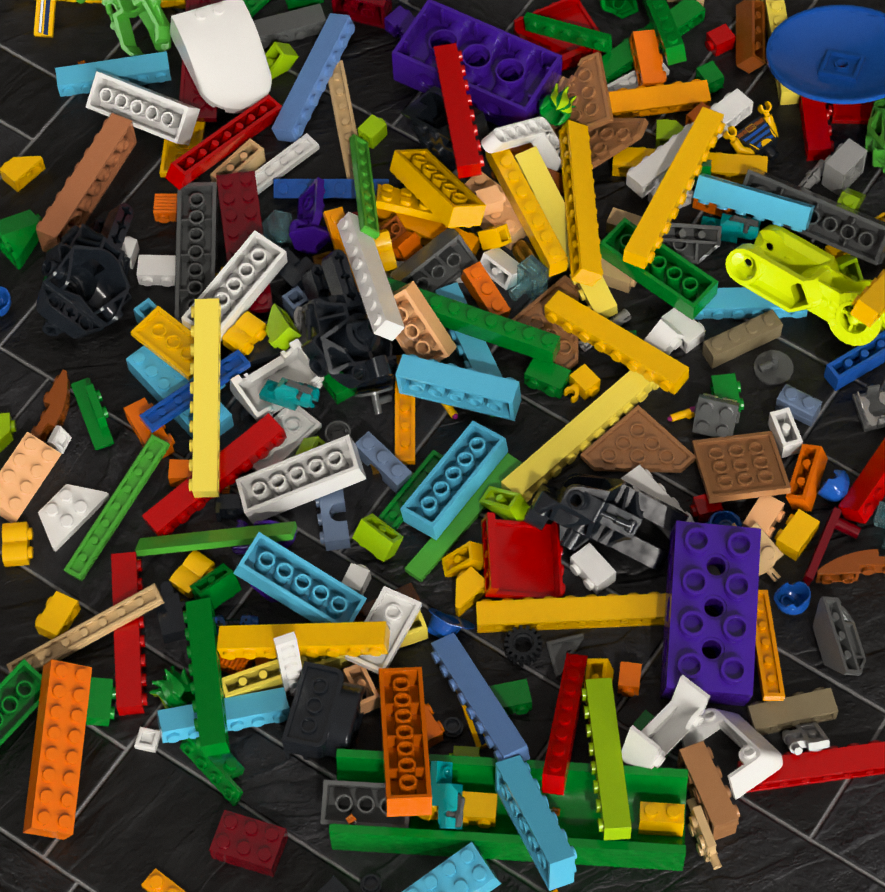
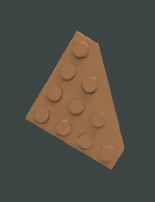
[550,52,614,139]
[558,118,649,174]
[511,275,579,370]
[580,405,696,473]

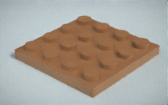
[692,431,791,504]

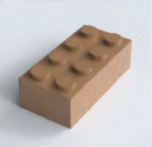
[677,741,740,841]

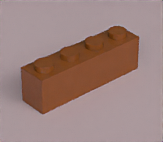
[736,0,766,73]

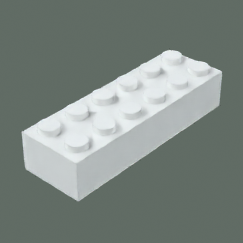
[86,71,200,145]
[181,231,288,341]
[236,434,366,524]

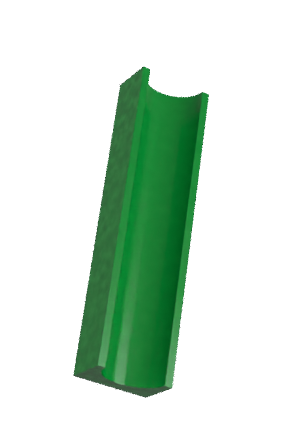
[329,749,688,871]

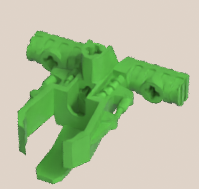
[77,0,172,56]

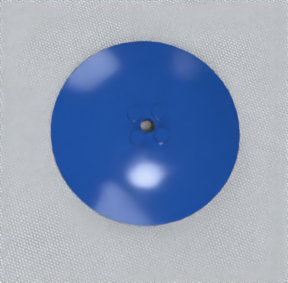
[766,5,885,104]

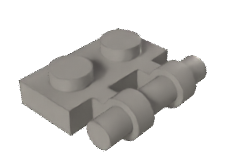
[782,722,830,755]

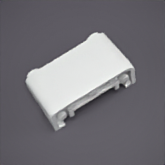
[230,338,324,422]

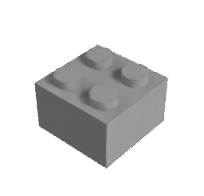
[821,138,868,197]

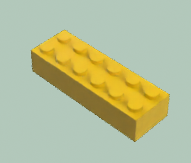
[389,149,486,229]

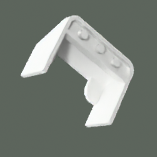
[621,675,710,769]
[681,708,783,800]

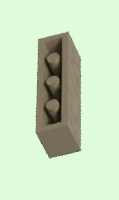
[702,309,783,369]
[746,687,838,735]

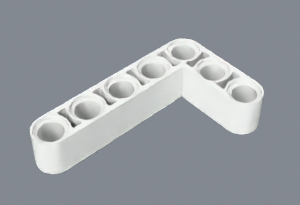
[481,117,562,172]

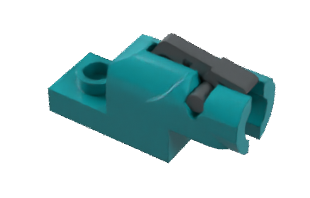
[701,213,761,244]
[259,377,320,411]
[430,761,465,829]

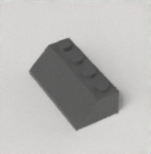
[389,228,479,293]
[320,780,411,828]

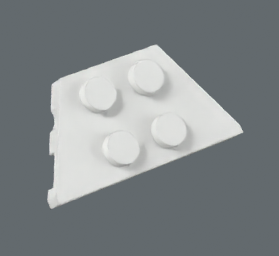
[38,484,110,552]

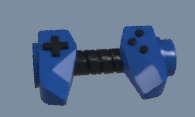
[215,612,259,636]

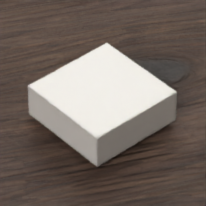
[47,425,72,454]
[134,726,161,753]

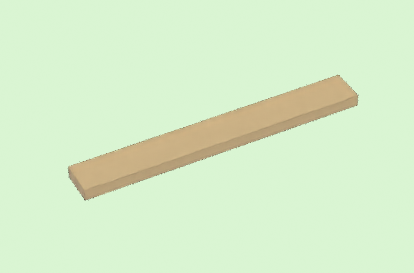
[328,60,358,179]
[6,583,165,673]

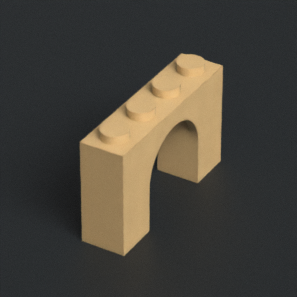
[601,207,642,293]

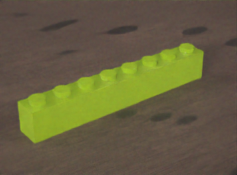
[581,678,632,841]

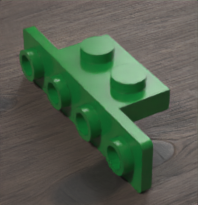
[71,378,114,450]
[180,738,245,806]

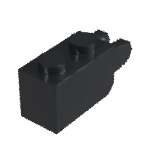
[156,581,188,644]

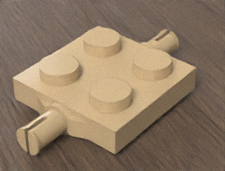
[732,523,784,582]
[686,798,722,870]

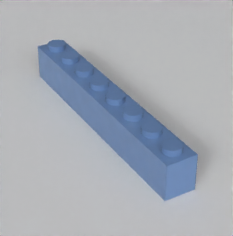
[271,13,355,142]
[431,633,530,762]

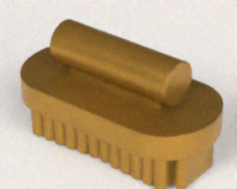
[512,240,543,274]

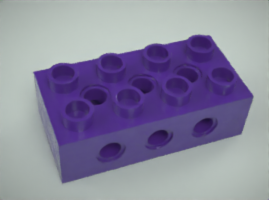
[392,0,562,127]
[660,521,761,706]

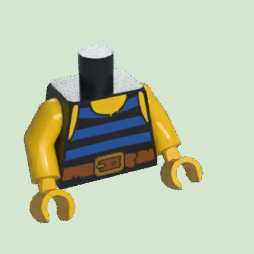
[723,101,779,161]

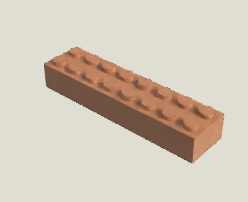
[36,113,137,252]

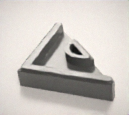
[546,633,584,680]

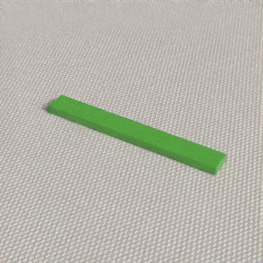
[349,134,380,240]
[64,434,170,581]
[405,453,522,582]
[135,521,297,556]

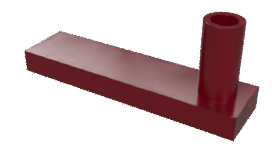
[801,507,861,586]

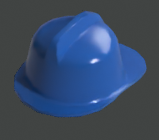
[427,608,475,638]

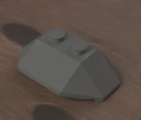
[662,223,722,264]
[813,596,866,676]

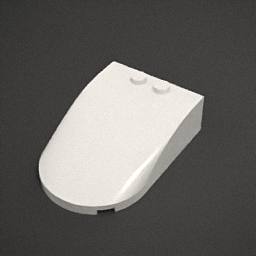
[170,0,272,113]

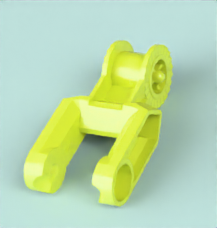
[725,225,885,346]

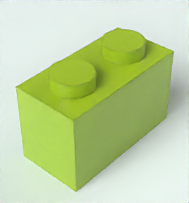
[352,513,404,562]

